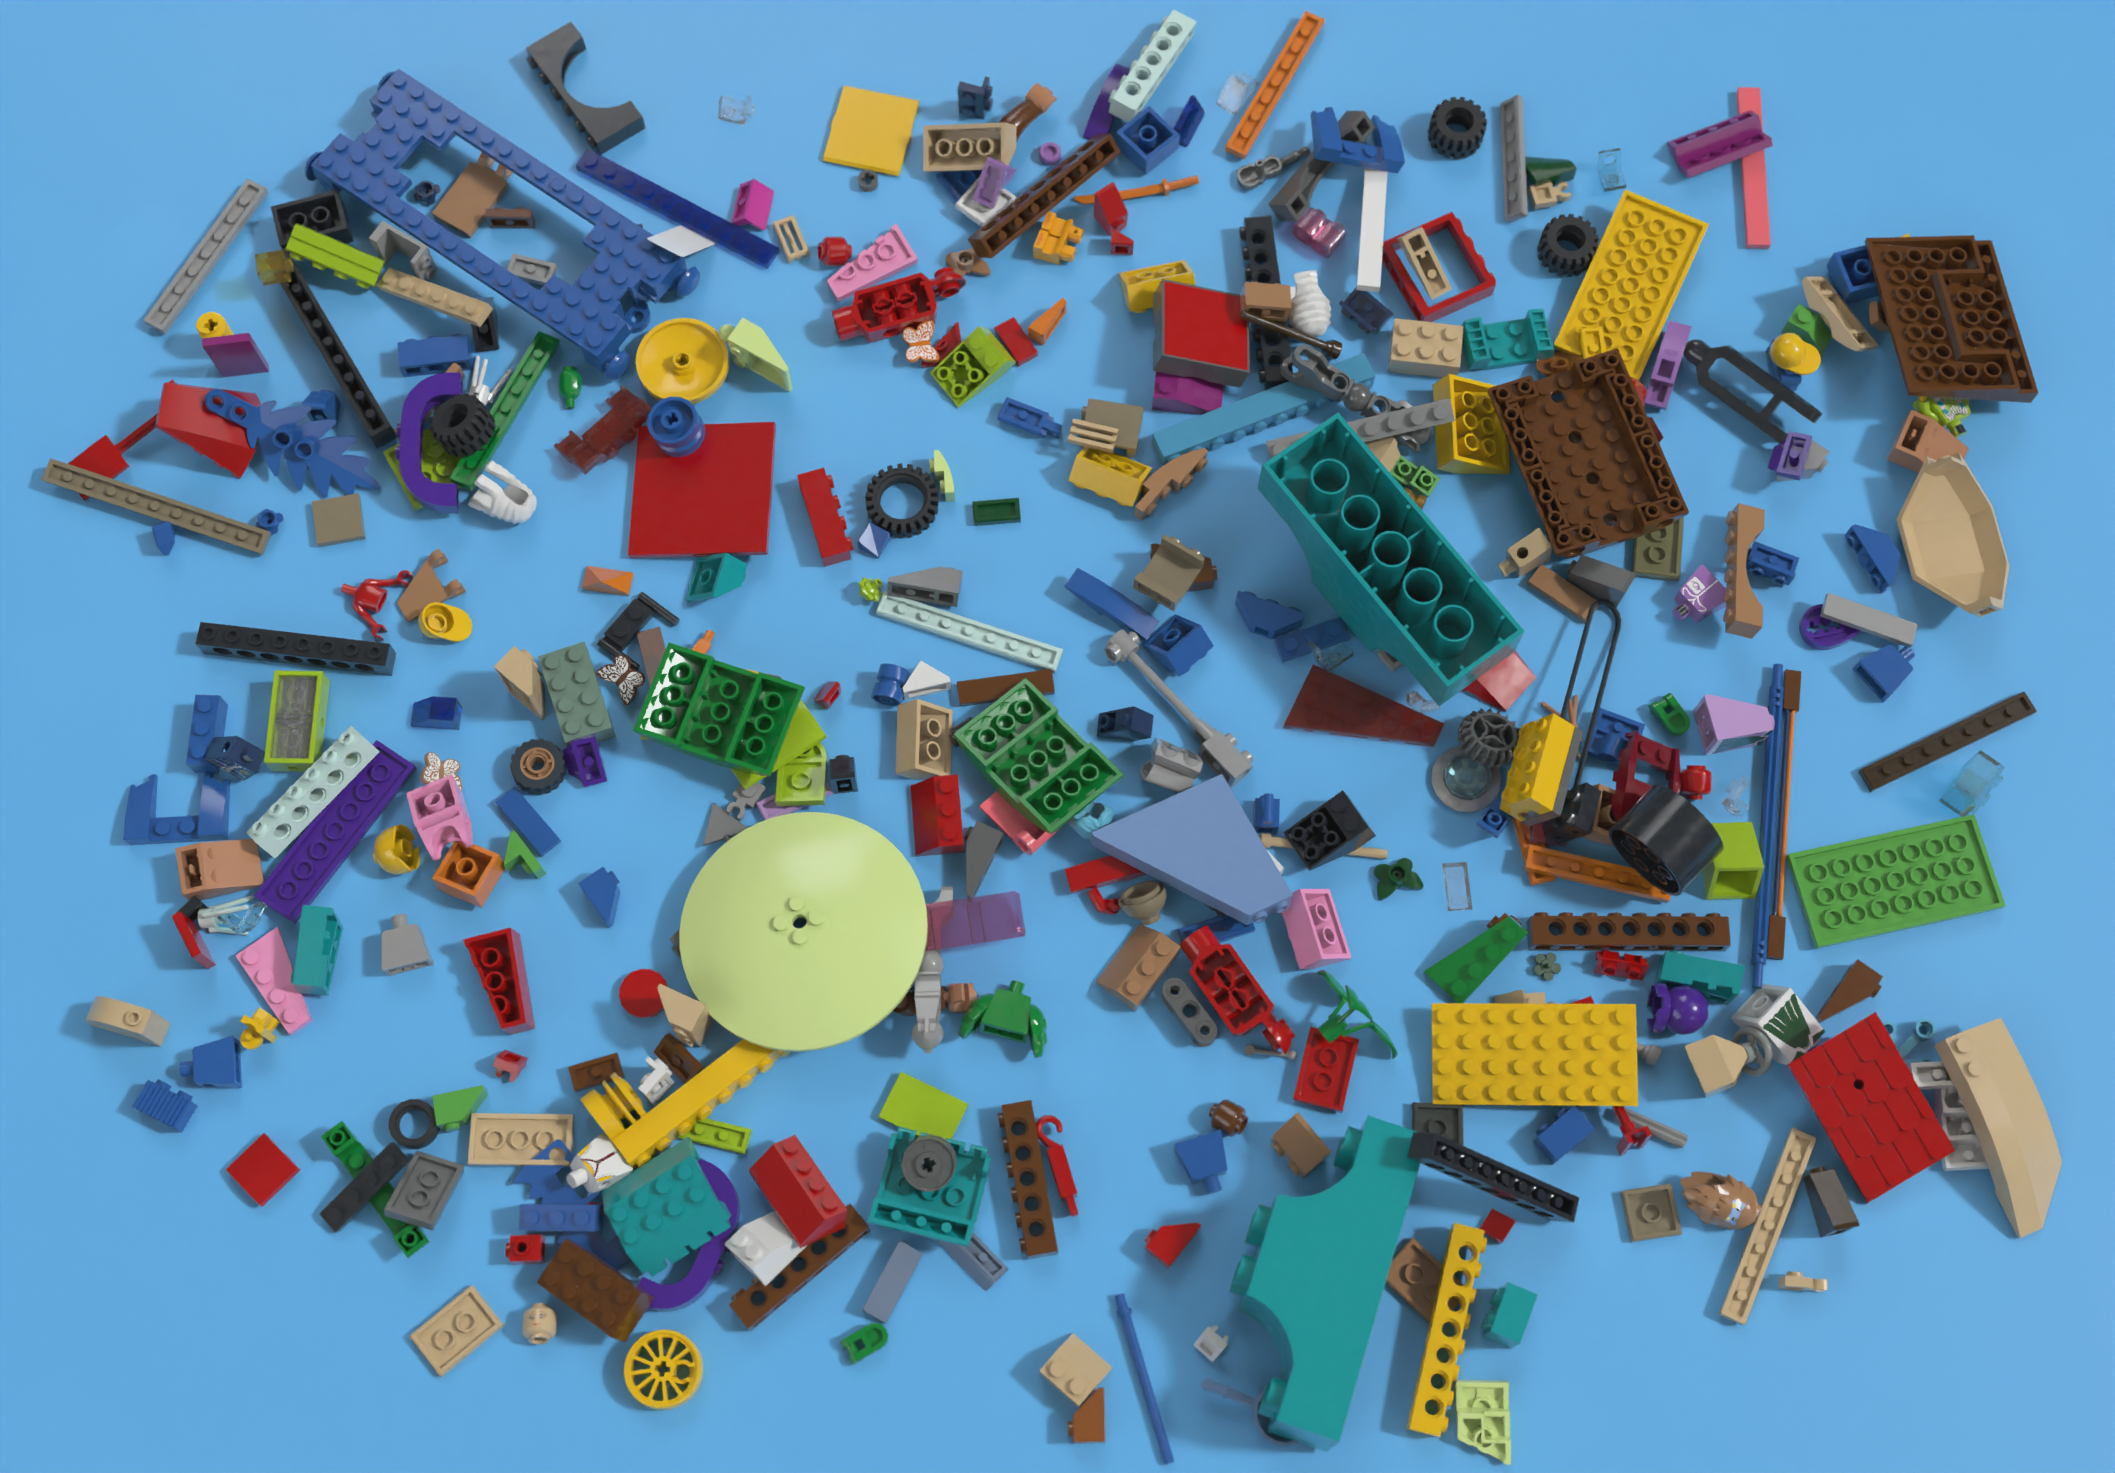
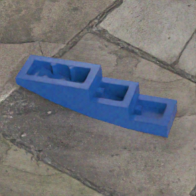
[1064,568,1160,641]

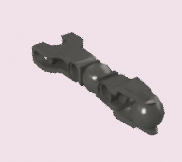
[1280,344,1431,452]

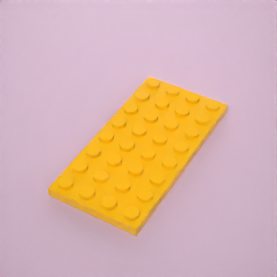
[1553,190,1709,381]
[1432,1003,1638,1106]

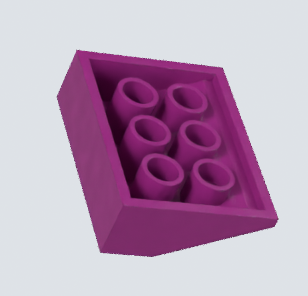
[1152,371,1224,415]

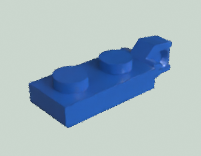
[997,397,1062,439]

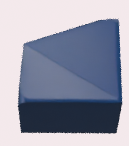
[152,521,176,556]
[858,522,891,558]

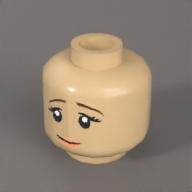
[522,1303,557,1344]

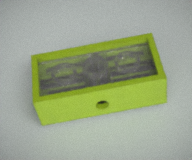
[264,670,330,772]

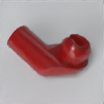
[1087,887,1121,915]

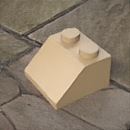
[1039,1333,1112,1408]

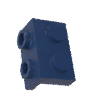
[957,76,993,119]
[1339,288,1394,335]

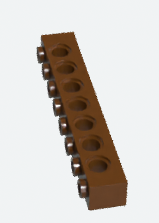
[968,133,1121,258]
[1527,912,1731,951]

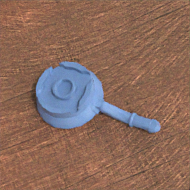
[1201,1379,1300,1446]

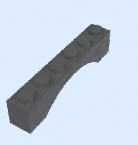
[1268,111,1375,222]

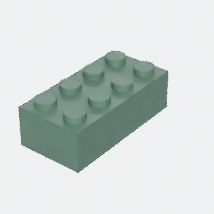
[538,642,616,746]

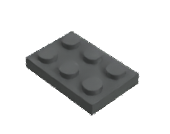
[384,1151,464,1231]

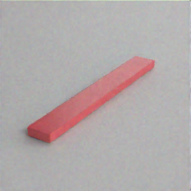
[1736,87,1771,249]

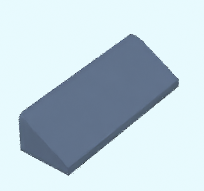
[935,1233,1008,1291]
[863,1240,923,1323]

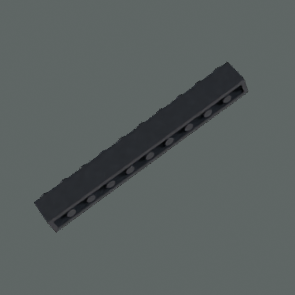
[265,248,397,448]

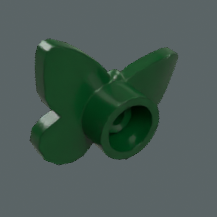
[1373,858,1424,901]

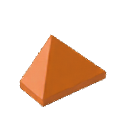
[582,566,634,596]

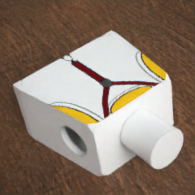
[566,1132,633,1193]

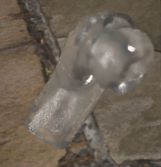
[1406,690,1441,714]

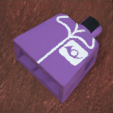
[1672,564,1726,622]

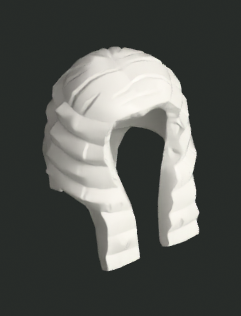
[1288,270,1331,338]
[468,460,537,524]

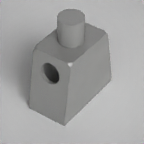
[381,914,434,976]

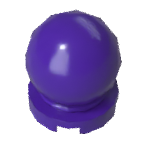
[1647,983,1709,1035]

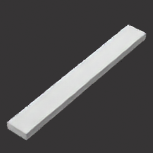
[1356,168,1387,292]

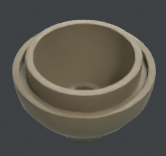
[1118,881,1167,925]

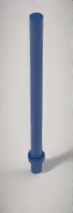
[1114,1293,1175,1465]

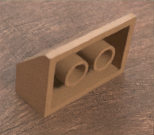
[1096,924,1181,1012]

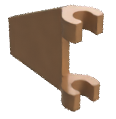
[397,549,466,623]

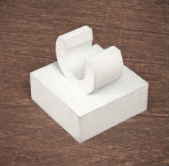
[1193,1326,1228,1362]

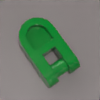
[1649,693,1690,736]
[840,1323,888,1365]

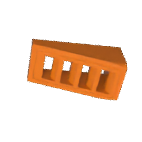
[1027,298,1067,346]

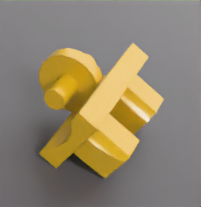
[240,1007,280,1050]

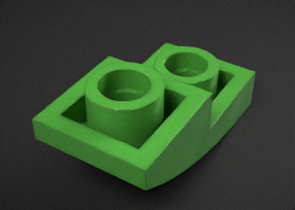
[1390,455,1440,498]

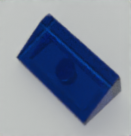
[1173,95,1205,147]

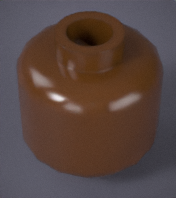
[1209,1099,1248,1137]

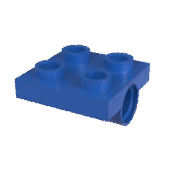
[1587,708,1645,766]

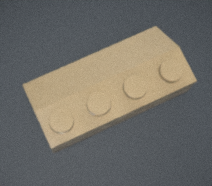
[923,122,1016,172]

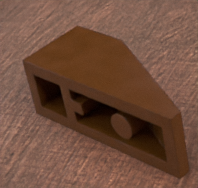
[1815,959,1883,1024]

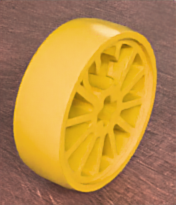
[624,1329,704,1410]

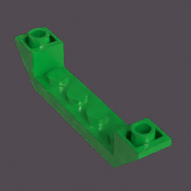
[321,1121,430,1258]

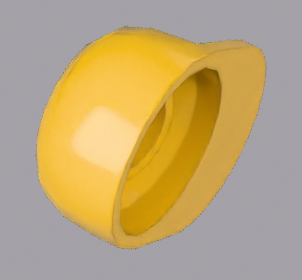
[1769,333,1821,375]
[418,602,472,642]

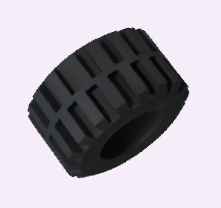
[1428,97,1487,160]
[1537,214,1599,277]
[429,394,496,458]

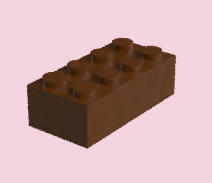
[536,1238,655,1342]

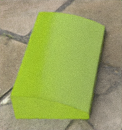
[730,699,827,790]

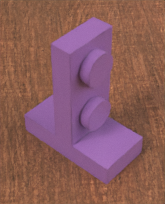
[973,157,1016,209]

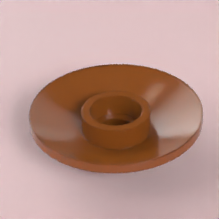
[1536,351,1582,377]

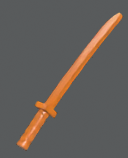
[1074,175,1199,204]

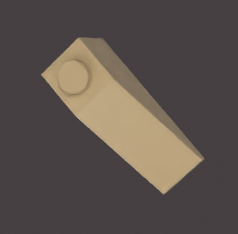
[1397,227,1452,300]

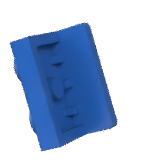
[1746,541,1799,586]

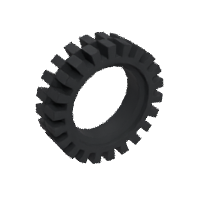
[865,463,939,539]

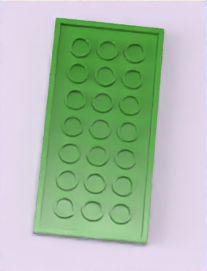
[1786,814,2006,949]

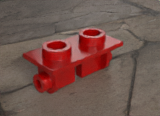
[1594,949,1649,981]

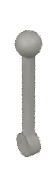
[1245,1045,1297,1060]

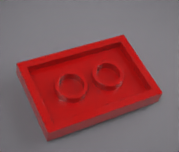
[1293,1027,1359,1113]

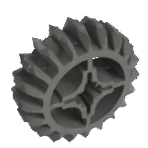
[1457,708,1520,769]

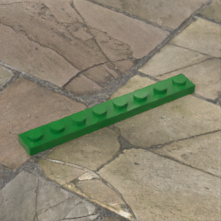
[450,331,560,491]

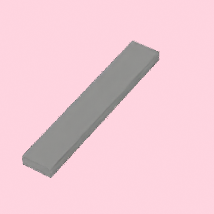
[1500,95,1528,224]

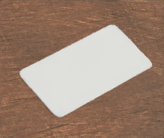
[647,225,716,257]

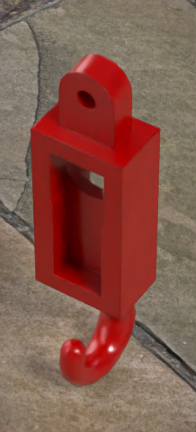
[1036,1115,1079,1217]

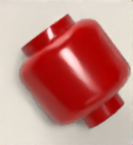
[817,237,852,266]
[1680,765,1712,800]

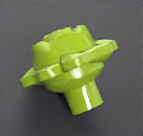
[858,577,883,602]

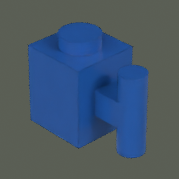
[1253,793,1280,834]

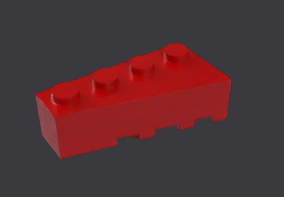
[463,927,535,1035]

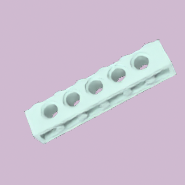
[1108,10,1197,122]
[246,726,380,858]

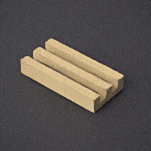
[773,215,810,263]
[1068,418,1119,453]

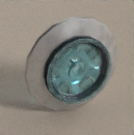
[1431,746,1501,813]

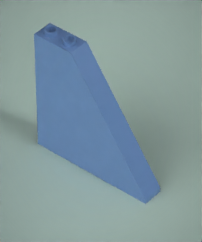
[1091,774,1293,925]

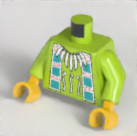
[1912,396,1971,438]

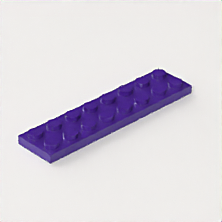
[254,740,417,924]

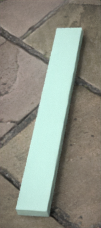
[876,591,1063,673]

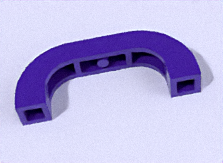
[396,372,463,514]
[638,1159,740,1312]

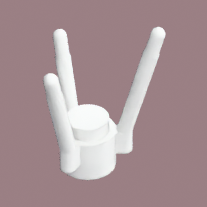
[469,355,512,407]

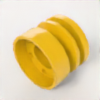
[580,1072,647,1141]

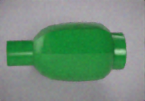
[558,366,581,409]

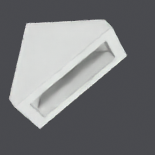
[903,661,951,700]

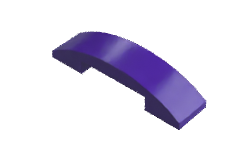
[1083,64,1130,139]

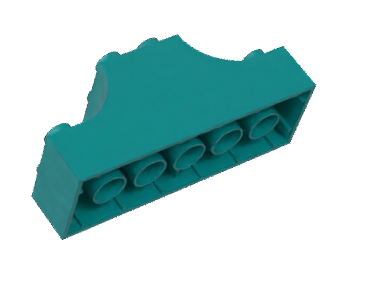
[1257,412,1525,706]
[1229,1116,1420,1452]

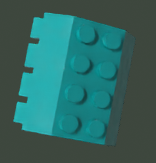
[868,1127,992,1247]
[602,1137,732,1277]

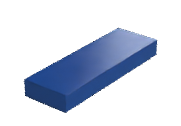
[496,787,561,857]
[1177,914,1256,943]

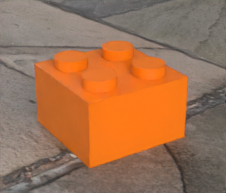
[432,841,505,908]

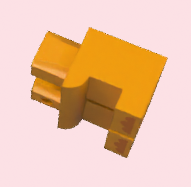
[1033,211,1083,265]

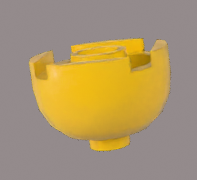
[373,824,420,875]

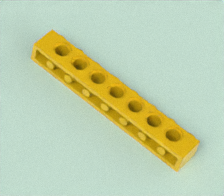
[1406,1223,1487,1437]

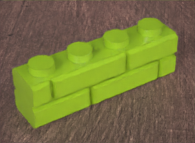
[285,223,385,289]

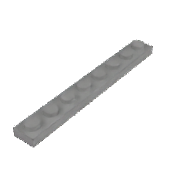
[144,178,269,334]
[1266,398,1455,459]

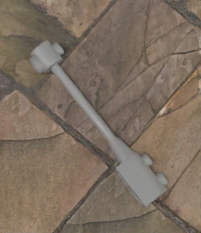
[1104,629,1253,788]

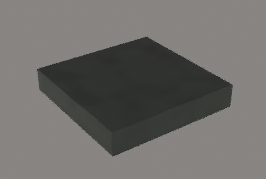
[1412,1102,1464,1146]

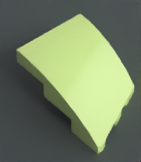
[1455,1379,1511,1465]

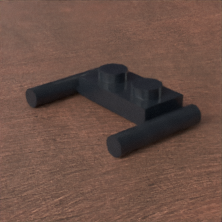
[597,592,680,671]

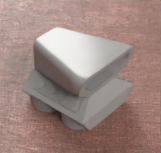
[1140,738,1203,793]

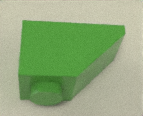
[1781,304,1832,356]
[432,1085,488,1132]

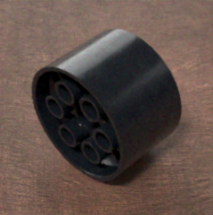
[1609,785,1724,896]

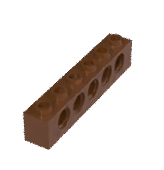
[997,1100,1058,1260]
[729,1204,871,1331]

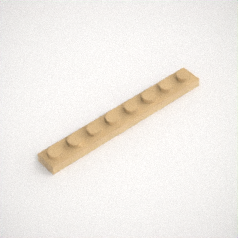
[1719,1128,1817,1326]

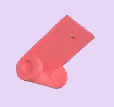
[979,791,1070,855]

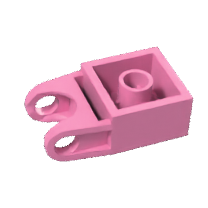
[406,774,473,861]

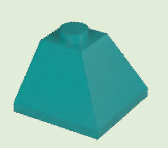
[685,553,748,602]

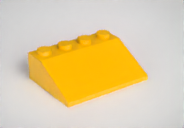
[1433,374,1510,474]

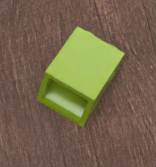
[1703,822,1764,900]

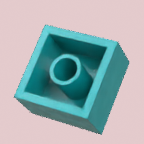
[1481,1282,1538,1348]

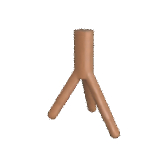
[1541,695,1583,742]

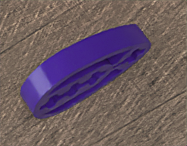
[1799,604,1861,650]

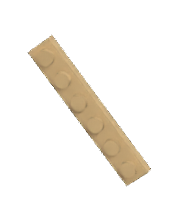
[377,268,493,327]

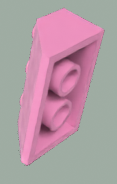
[1281,889,1352,969]

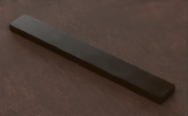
[1858,691,2037,792]

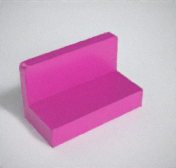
[731,179,774,231]

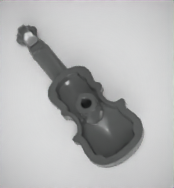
[1237,147,1310,190]

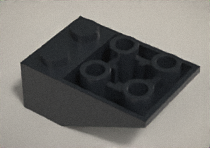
[1283,790,1376,871]

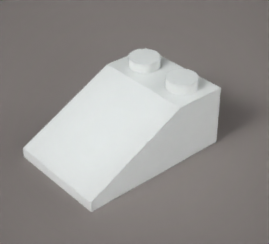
[725,1211,807,1286]

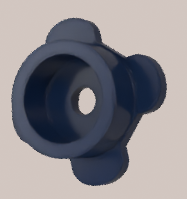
[414,181,440,205]

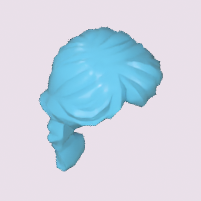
[1069,799,1114,840]

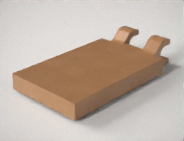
[432,153,513,238]

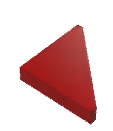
[922,322,964,368]

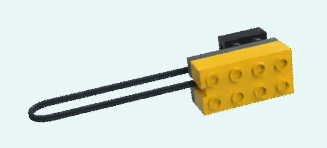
[1499,600,1621,844]

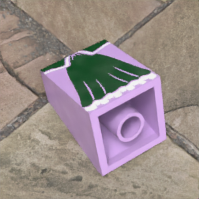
[1693,694,1775,755]

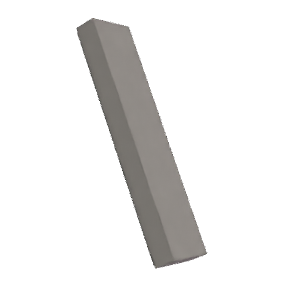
[1820,593,1918,647]

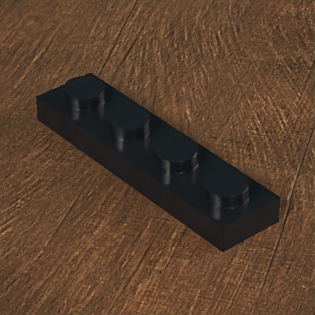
[319,1142,410,1233]

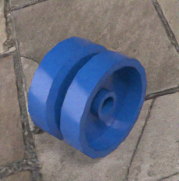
[647,397,706,457]

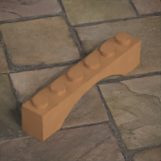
[1723,503,1765,639]

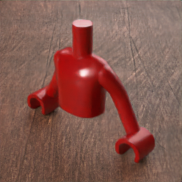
[341,570,413,642]

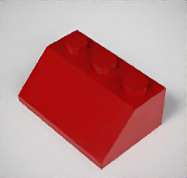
[910,774,964,857]

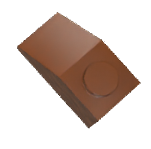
[1068,1387,1105,1444]

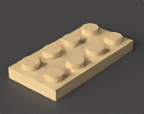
[468,1113,575,1167]

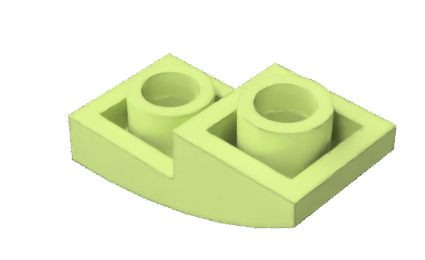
[929,450,955,502]

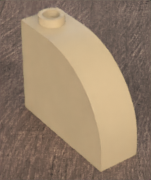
[85,996,171,1047]

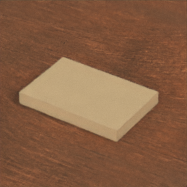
[409,1285,505,1377]

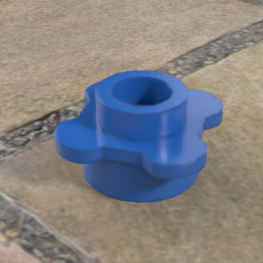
[256,509,284,534]

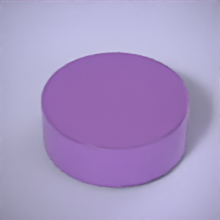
[1039,142,1061,166]

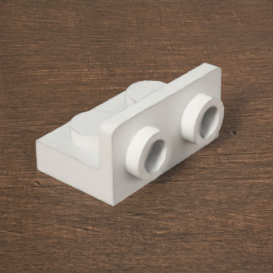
[638,1056,674,1106]

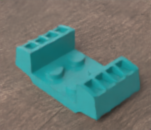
[1461,309,1554,370]

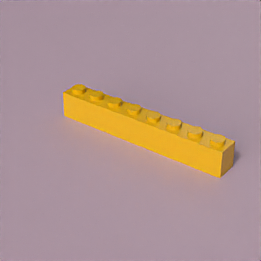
[612,1040,792,1170]

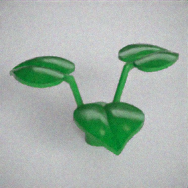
[1317,970,1398,1059]

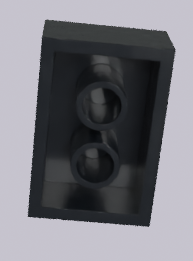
[271,189,354,254]

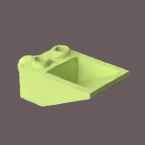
[718,317,793,392]

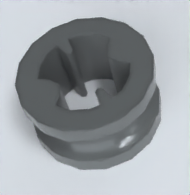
[858,170,878,192]

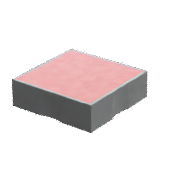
[1153,279,1250,388]

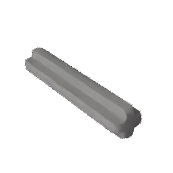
[1614,1107,1688,1148]

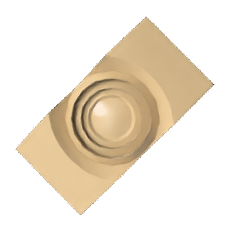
[1802,276,1879,352]

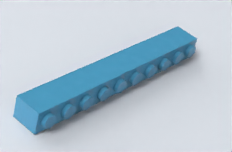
[1152,353,1376,466]

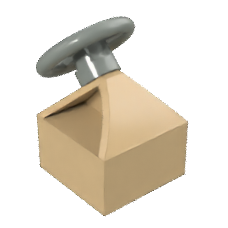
[1685,1027,1773,1098]

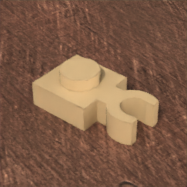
[1528,182,1571,209]
[1778,1272,1828,1292]

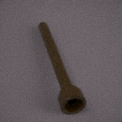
[1239,310,1342,360]

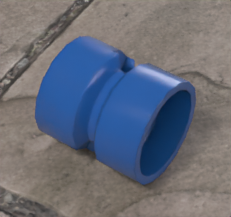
[871,663,910,707]

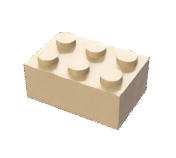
[1387,318,1463,378]

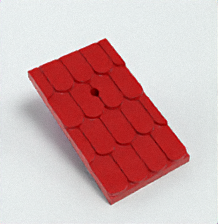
[1787,1012,1955,1204]

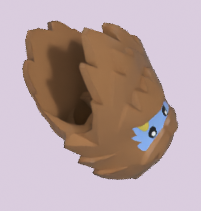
[1680,1171,1761,1230]

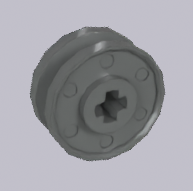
[901,1134,957,1192]

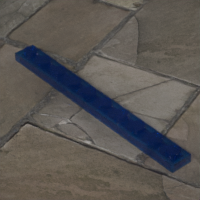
[575,148,780,269]

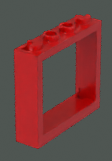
[1382,212,1496,322]

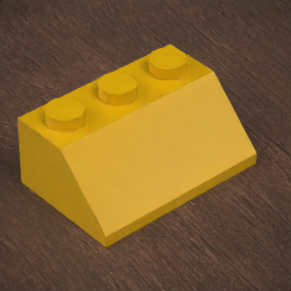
[1119,260,1196,313]
[1068,447,1152,507]

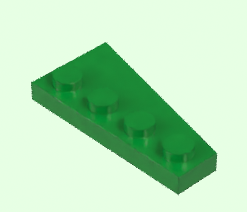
[1424,916,1529,1003]

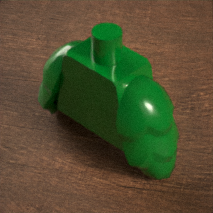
[958,980,1047,1058]

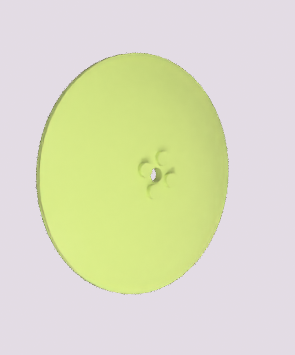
[679,812,928,1052]

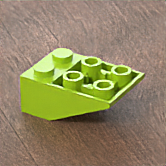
[930,326,1016,407]

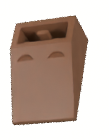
[1887,410,1969,473]
[175,839,264,900]

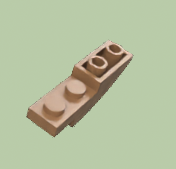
[1134,448,1208,521]

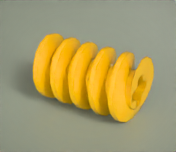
[196,312,234,339]

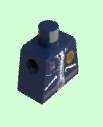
[204,736,265,781]

